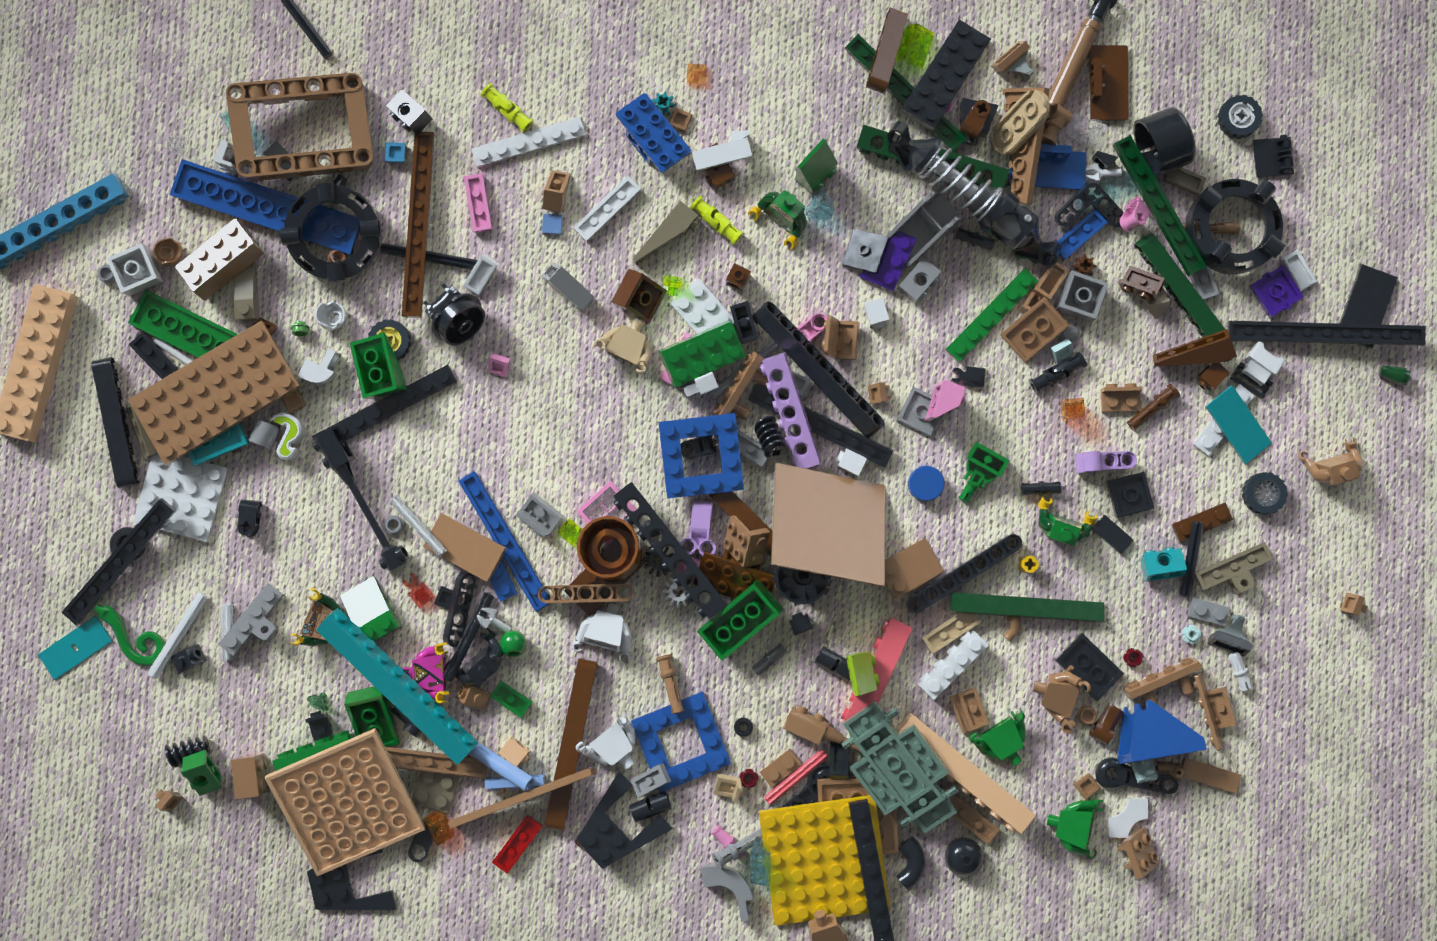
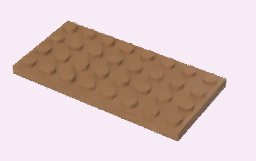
[128,321,301,466]

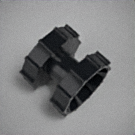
[773,566,832,606]

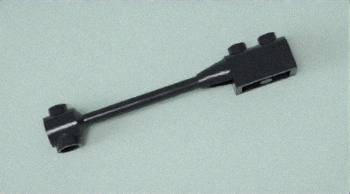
[312,425,409,572]

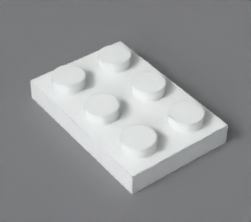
[670,278,734,334]

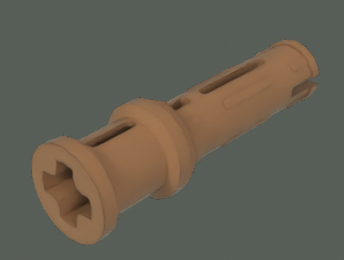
[656,654,684,715]

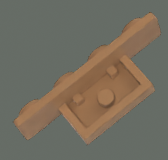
[1193,672,1237,751]

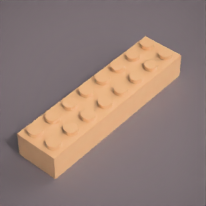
[0,284,78,443]
[896,712,1036,834]

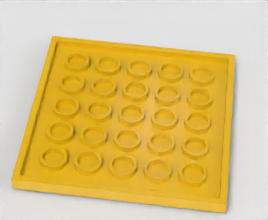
[758,795,890,926]

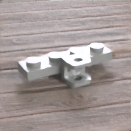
[218,583,284,657]

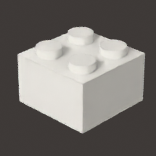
[107,243,164,297]

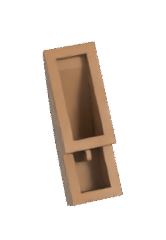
[1019,262,1070,314]

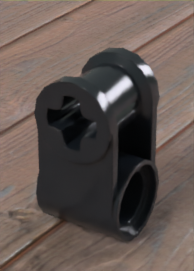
[681,435,717,459]
[237,499,262,537]

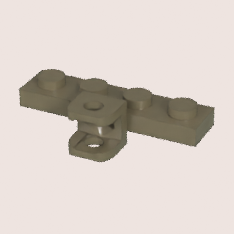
[1195,542,1273,595]

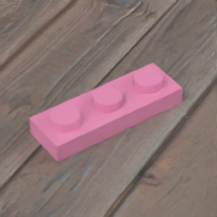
[464,173,493,233]

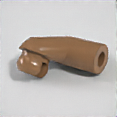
[1003,616,1021,642]
[1157,761,1185,780]

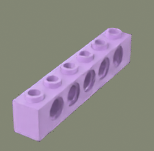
[760,352,821,469]

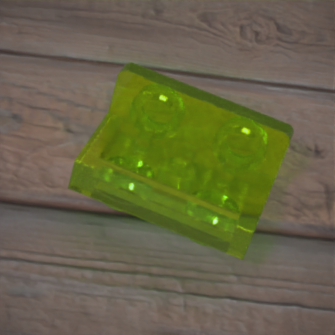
[895,23,935,69]

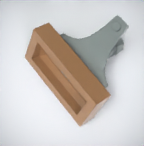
[991,41,1034,82]

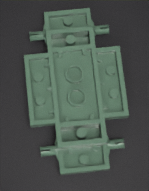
[842,701,959,833]

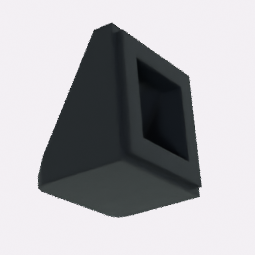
[1092,151,1118,170]

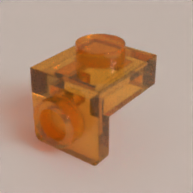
[423,811,454,846]

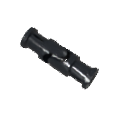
[1029,352,1087,394]

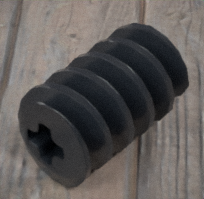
[754,416,788,460]
[165,735,210,768]

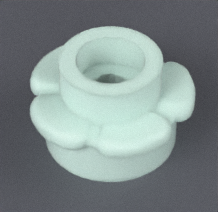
[1182,625,1201,644]

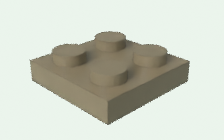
[412,771,460,813]

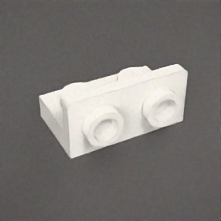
[214,139,243,176]

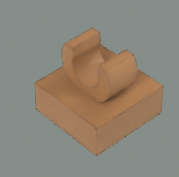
[868,382,892,405]
[1340,593,1368,616]
[155,789,183,812]

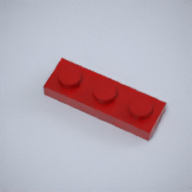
[492,814,543,874]

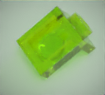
[557,518,582,547]

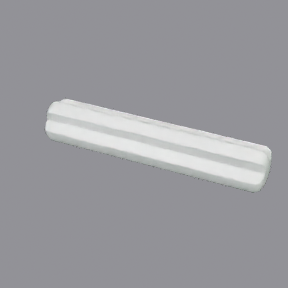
[221,604,233,661]

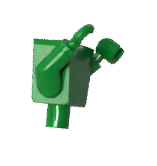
[970,708,1026,766]
[1047,799,1104,859]

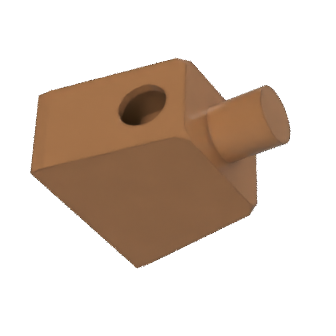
[808,910,848,941]

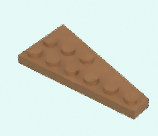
[1002,87,1050,205]

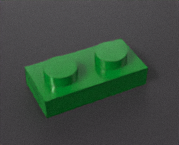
[490,680,533,718]

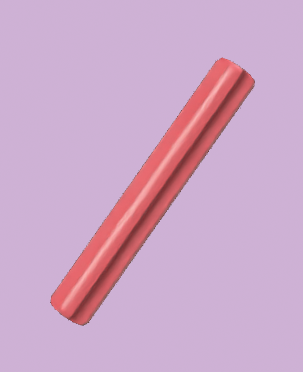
[764,749,828,805]

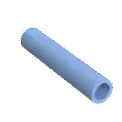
[468,742,535,791]

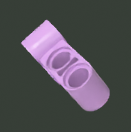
[1075,451,1137,473]
[680,500,716,556]

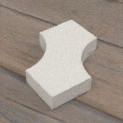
[1108,798,1148,838]

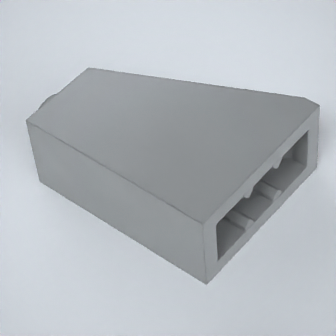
[541,262,594,311]

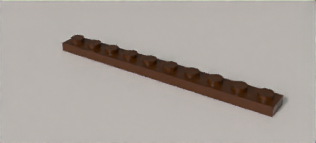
[401,131,435,318]

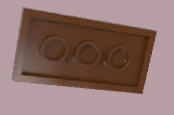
[564,540,645,616]

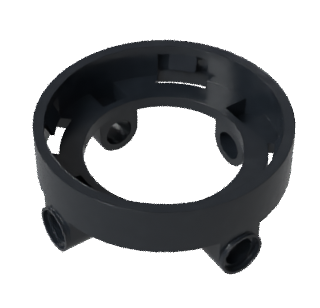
[1185,179,1286,275]
[280,183,382,281]

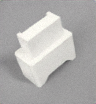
[1241,342,1286,386]
[682,372,719,397]

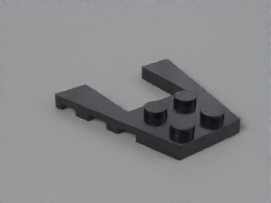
[576,771,673,869]
[307,848,397,910]

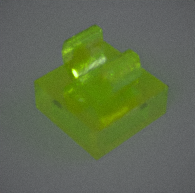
[663,275,684,296]

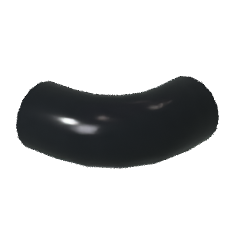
[896,836,926,891]

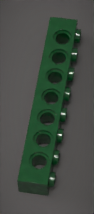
[857,124,1009,189]

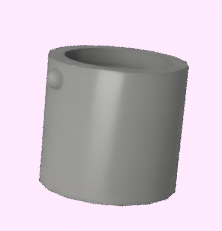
[248,419,280,449]

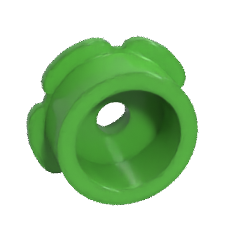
[290,321,310,337]

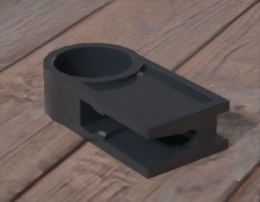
[408,822,438,862]

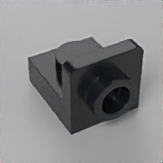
[305,711,333,741]

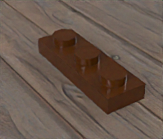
[1171,502,1233,542]

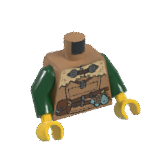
[289,587,341,647]

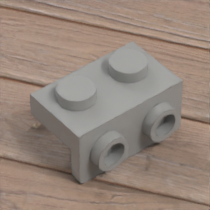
[515,492,563,538]

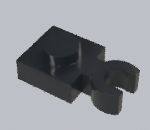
[951,366,986,388]

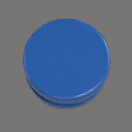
[908,466,945,502]

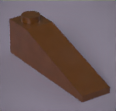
[1153,329,1237,367]

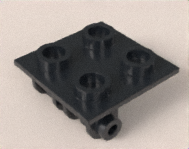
[1252,135,1294,177]

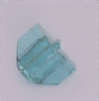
[805,190,834,221]

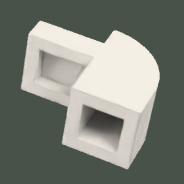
[298,348,340,384]

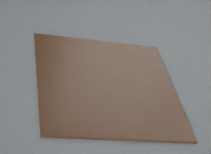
[771,463,885,587]

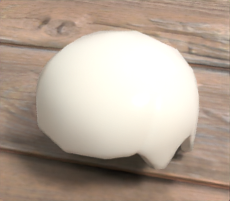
[315,301,347,330]

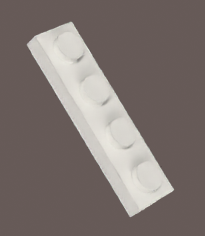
[573,176,641,242]
[1192,384,1255,456]

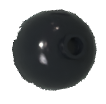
[945,837,984,877]

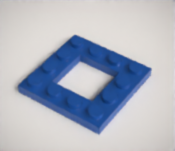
[658,413,744,499]
[631,691,731,793]

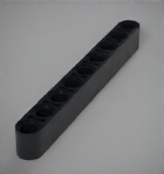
[754,301,885,438]

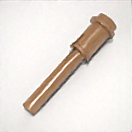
[1182,220,1240,235]

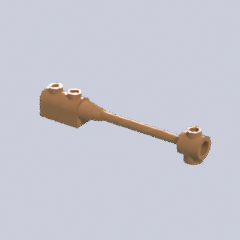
[783,705,862,753]

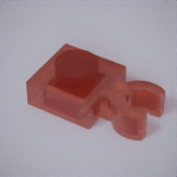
[402,573,435,609]

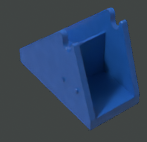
[1117,700,1207,764]

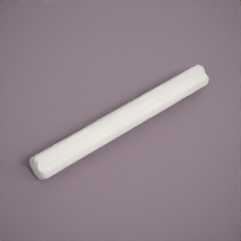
[148,593,208,679]

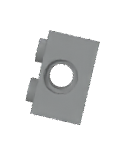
[897,257,941,303]

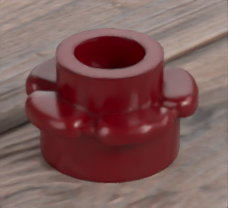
[1123,648,1142,667]
[739,769,758,788]

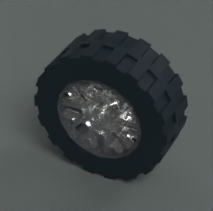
[1242,472,1288,515]

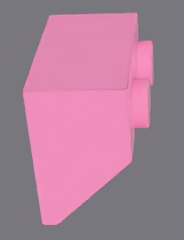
[925,380,966,422]

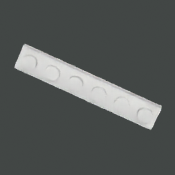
[472,117,586,168]

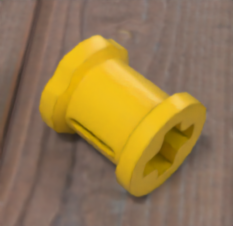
[1019,556,1039,573]

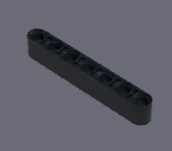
[91,357,140,489]
[906,534,1022,613]

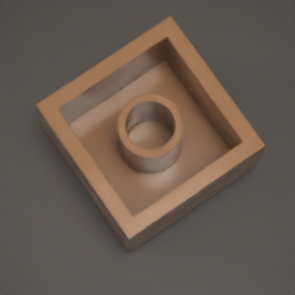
[231,753,269,799]

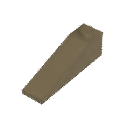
[632,201,699,265]
[234,260,260,322]

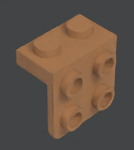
[822,316,860,360]
[724,515,770,568]

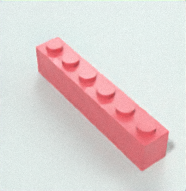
[841,618,913,723]

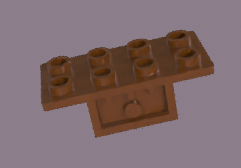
[1090,45,1129,121]
[693,549,776,599]

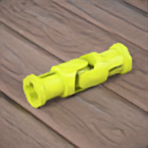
[480,83,534,133]
[690,196,744,245]

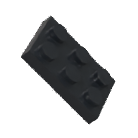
[1055,633,1124,701]

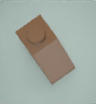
[542,170,571,213]

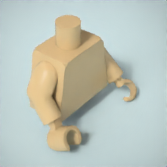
[592,318,651,374]

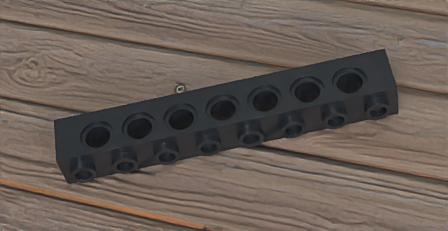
[613,482,727,619]

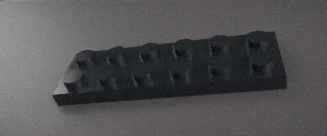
[901,19,991,131]

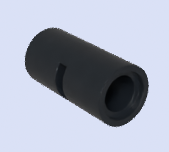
[814,646,850,681]
[629,791,672,823]

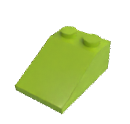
[846,651,880,696]

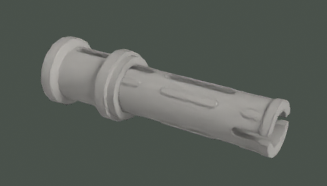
[712,828,762,869]

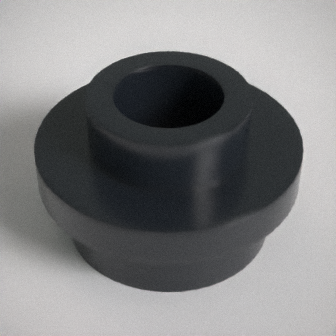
[734,717,753,737]

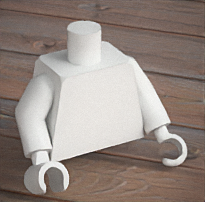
[572,603,631,662]
[576,711,636,770]

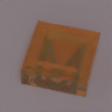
[687,64,707,85]

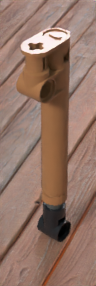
[1041,0,1117,145]

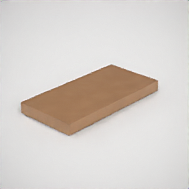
[423,513,507,582]

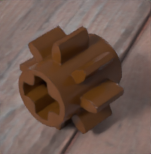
[1071,254,1097,276]

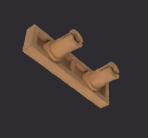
[714,351,769,419]
[1123,657,1202,706]

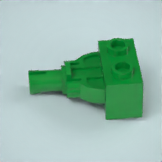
[958,441,1010,503]

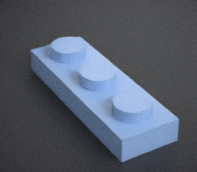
[485,774,545,791]

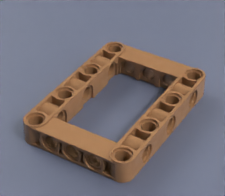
[226,73,373,182]

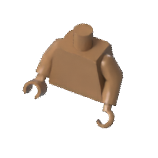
[1298,437,1363,485]
[1032,671,1091,734]

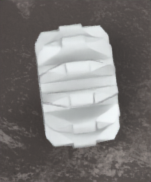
[663,577,694,608]

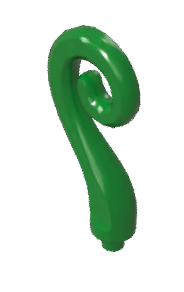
[94,604,165,666]

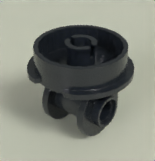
[423,283,485,345]

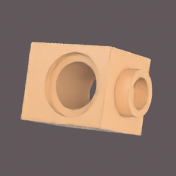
[498,736,530,767]

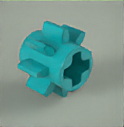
[652,91,675,115]

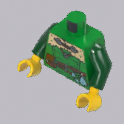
[748,190,807,250]
[1038,496,1097,546]

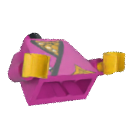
[402,642,449,703]

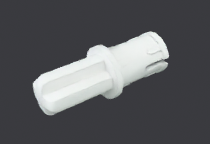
[1228,652,1253,691]

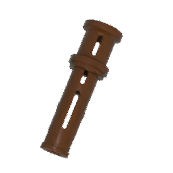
[1127,384,1181,431]

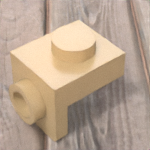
[713,774,744,804]

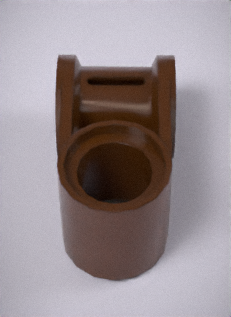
[959,100,991,139]

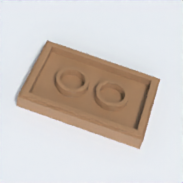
[1000,296,1070,363]

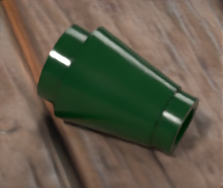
[1379,365,1411,386]

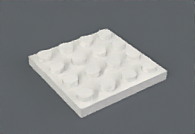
[133,451,229,542]

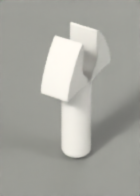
[1085,163,1123,184]
[477,608,511,633]

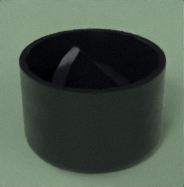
[1133,107,1196,177]

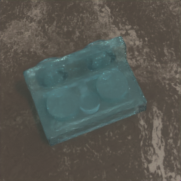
[750,838,771,886]

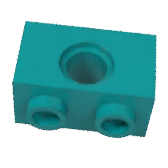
[1140,547,1187,582]

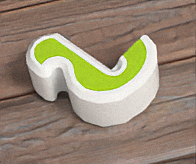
[270,413,305,460]

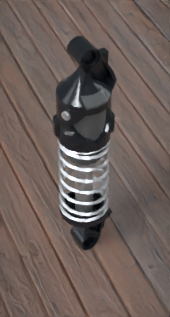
[887,121,1061,266]

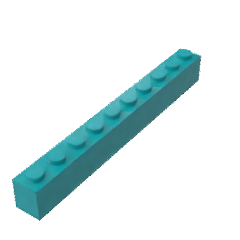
[316,608,478,765]

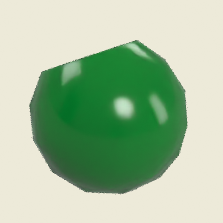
[500,630,527,657]

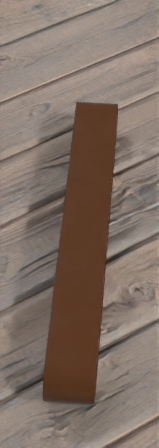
[544,658,598,832]

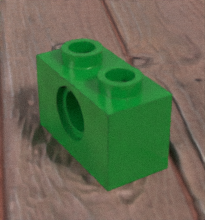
[181,750,222,796]

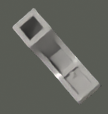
[701,863,753,922]

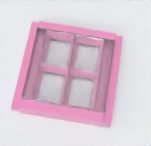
[577,481,637,546]

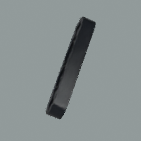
[443,572,475,647]

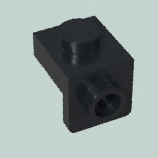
[171,644,206,674]

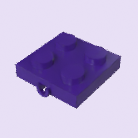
[1249,265,1304,318]

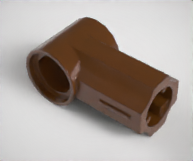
[1089,703,1124,745]

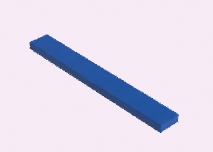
[458,471,551,612]

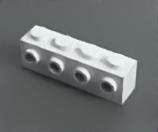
[918,631,989,700]

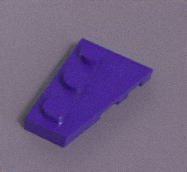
[859,231,917,292]

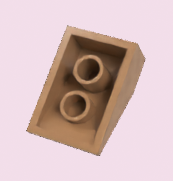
[885,538,944,599]

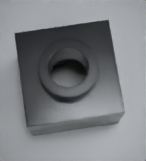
[789,612,813,635]

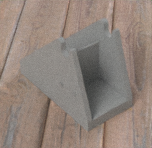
[886,190,964,269]

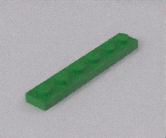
[945,268,1038,363]

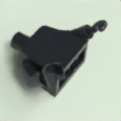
[445,628,503,686]

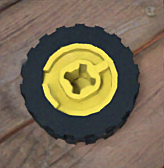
[368,319,411,361]

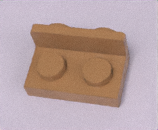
[1100,383,1142,412]

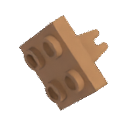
[1117,827,1159,879]

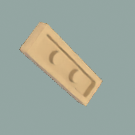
[921,613,980,654]

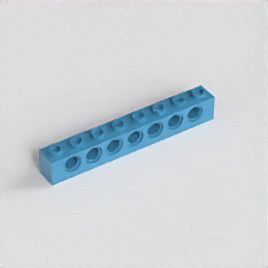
[0,173,129,270]

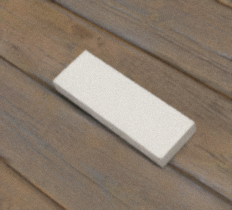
[692,137,752,171]

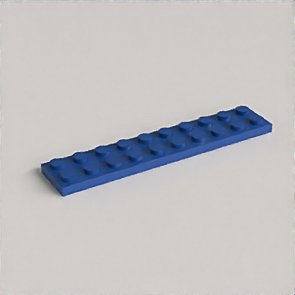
[169,159,361,255]

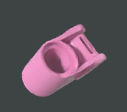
[1120,197,1151,232]
[797,313,827,342]

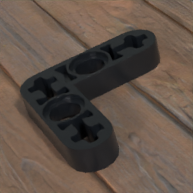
[1054,182,1124,227]

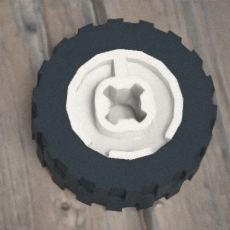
[1217,95,1263,139]

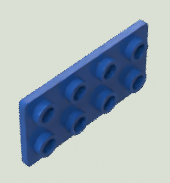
[616,93,691,173]
[1008,144,1086,190]

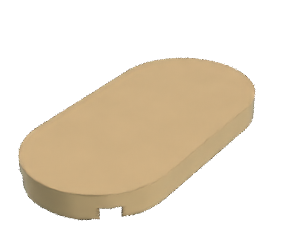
[992,90,1050,155]

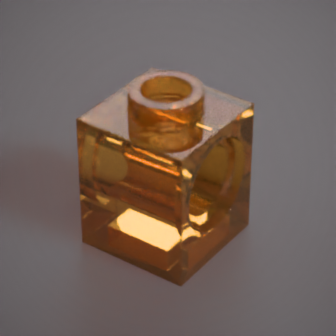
[1060,398,1085,420]

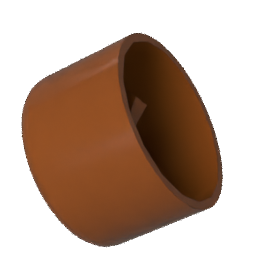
[577,516,642,581]

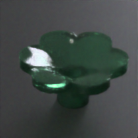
[307,692,330,712]

